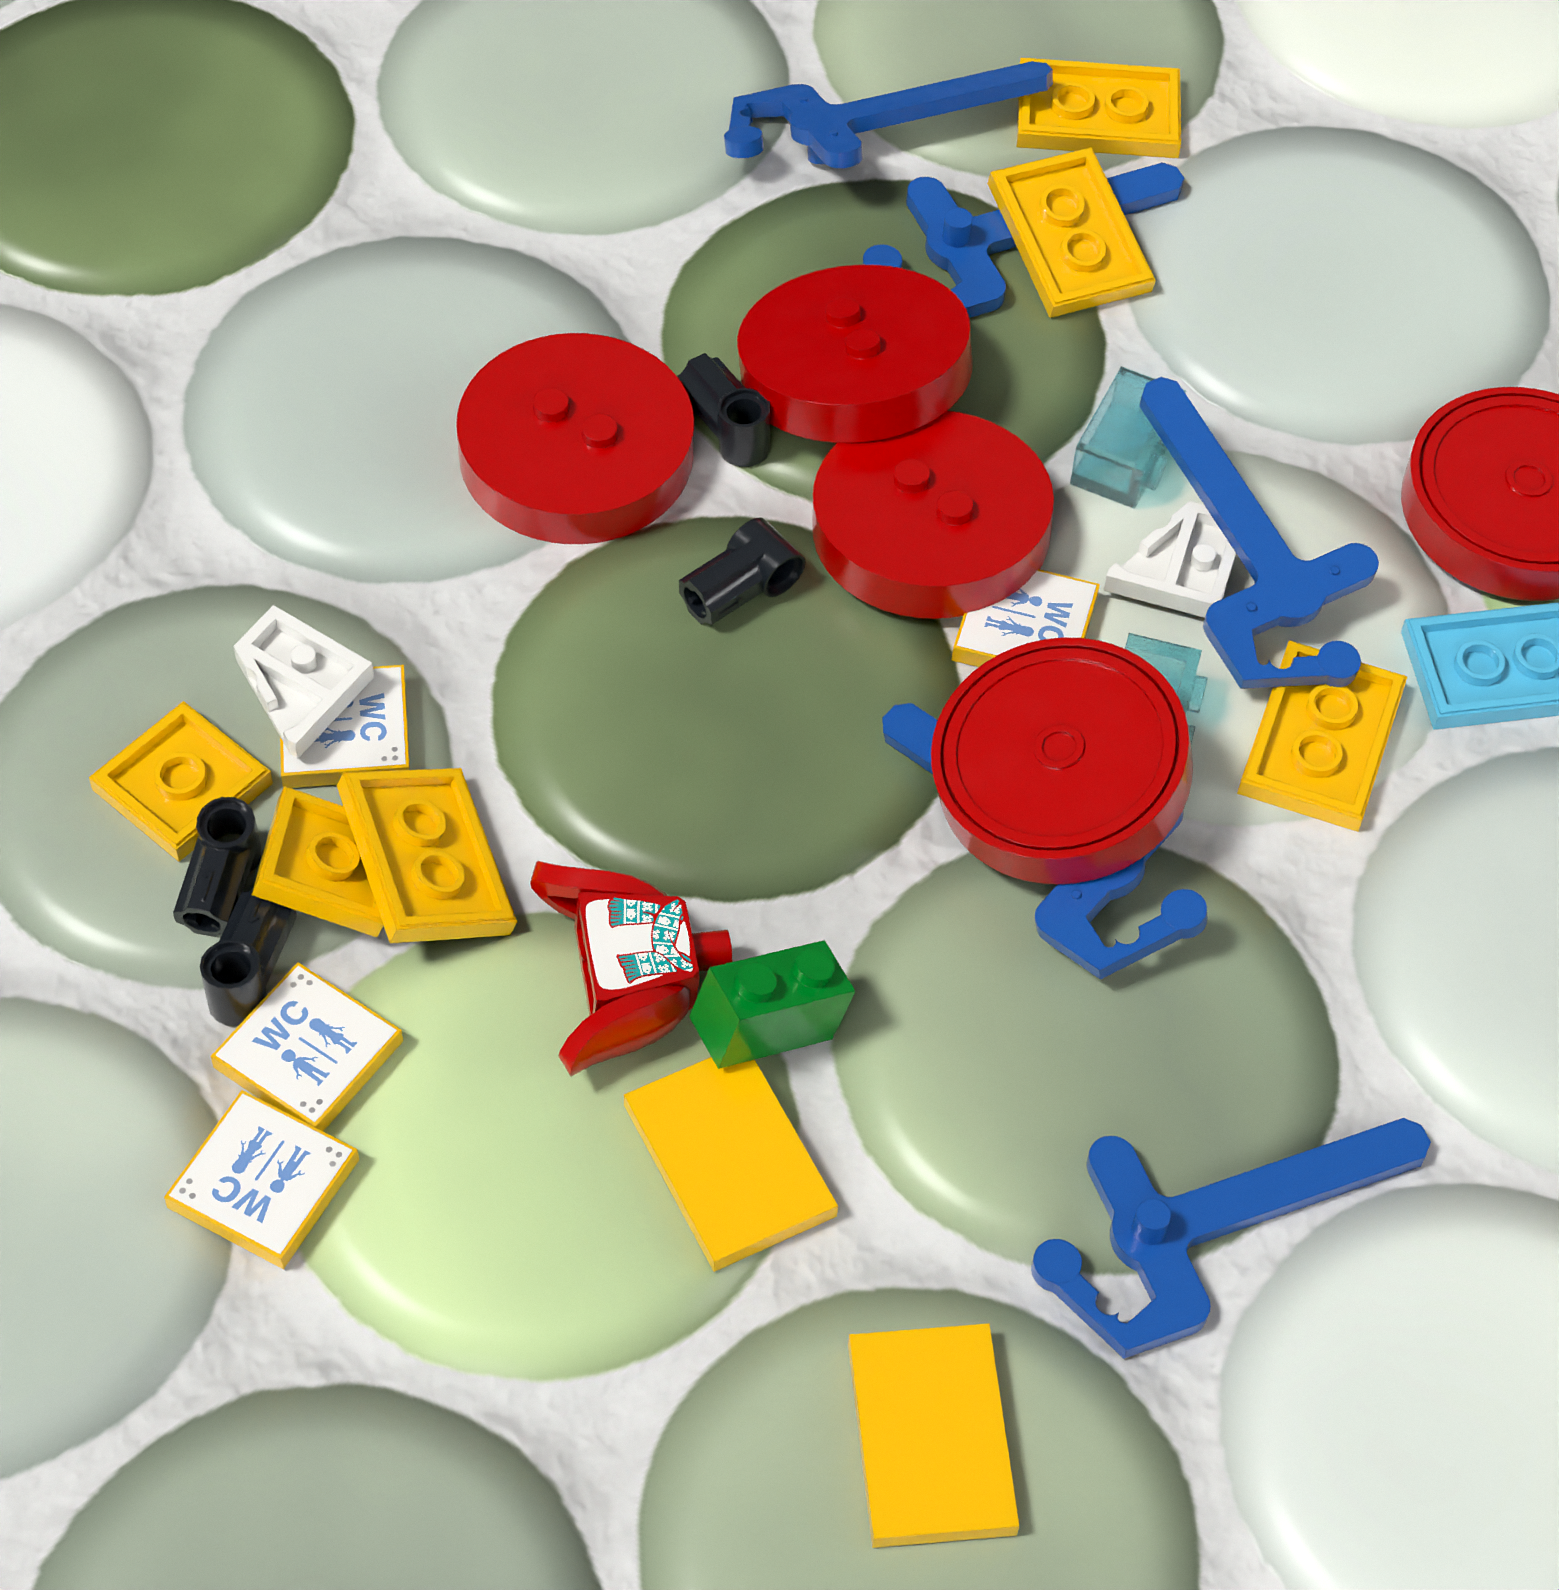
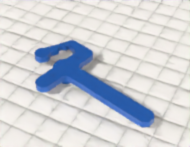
[724,61,1053,168]
[862,162,1184,318]
[1139,377,1379,689]
[882,703,1208,980]
[1031,1118,1431,1359]

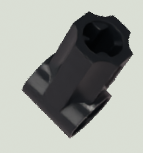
[677,353,771,467]
[679,517,806,625]
[173,797,261,937]
[199,890,297,1026]

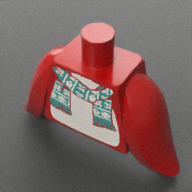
[530,861,732,1077]

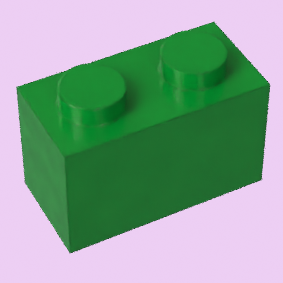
[689,940,855,1069]

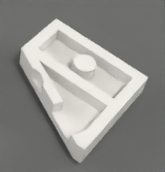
[1104,501,1236,618]
[234,605,374,759]

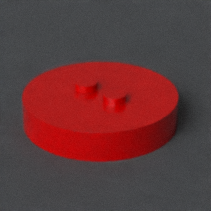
[737,265,973,443]
[456,333,694,544]
[1401,387,1559,601]
[812,411,1054,619]
[931,637,1193,884]

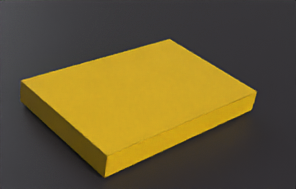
[1016,58,1181,158]
[987,147,1156,318]
[1237,640,1408,832]
[337,768,517,943]
[624,1057,838,1272]
[848,1323,1019,1548]

